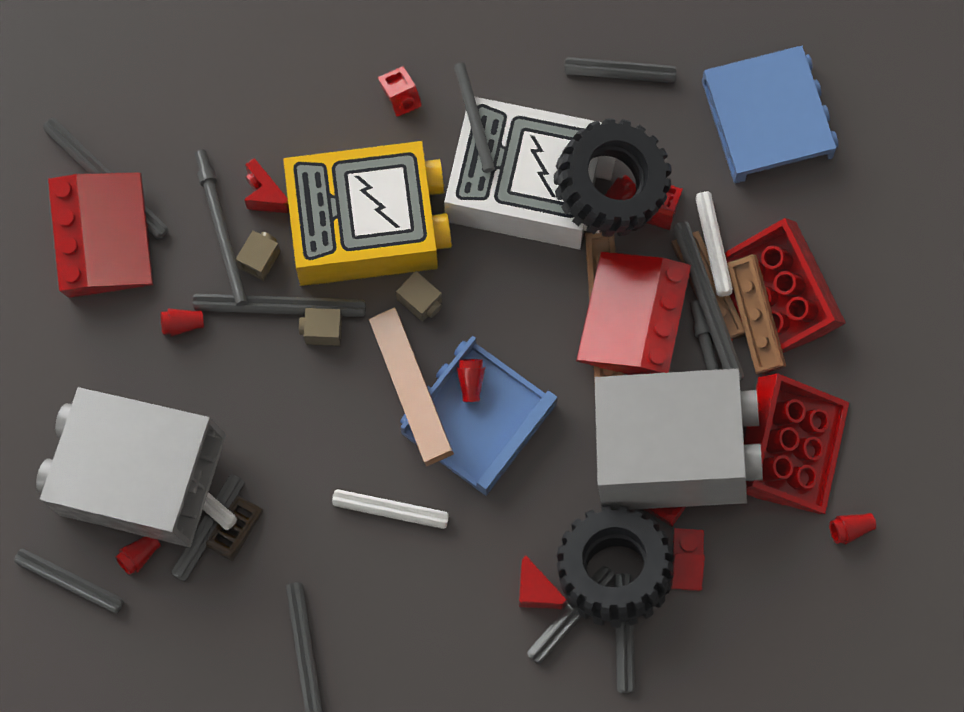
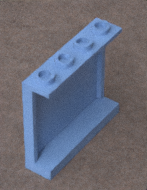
[702,46,838,184]
[400,336,557,496]

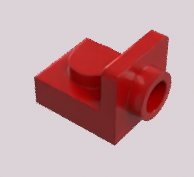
[378,66,422,116]

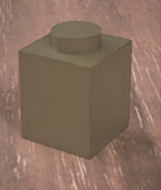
[236,230,280,281]
[396,271,442,322]
[299,308,342,346]

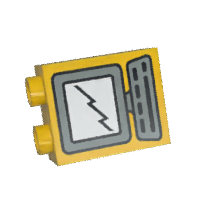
[283,141,452,286]

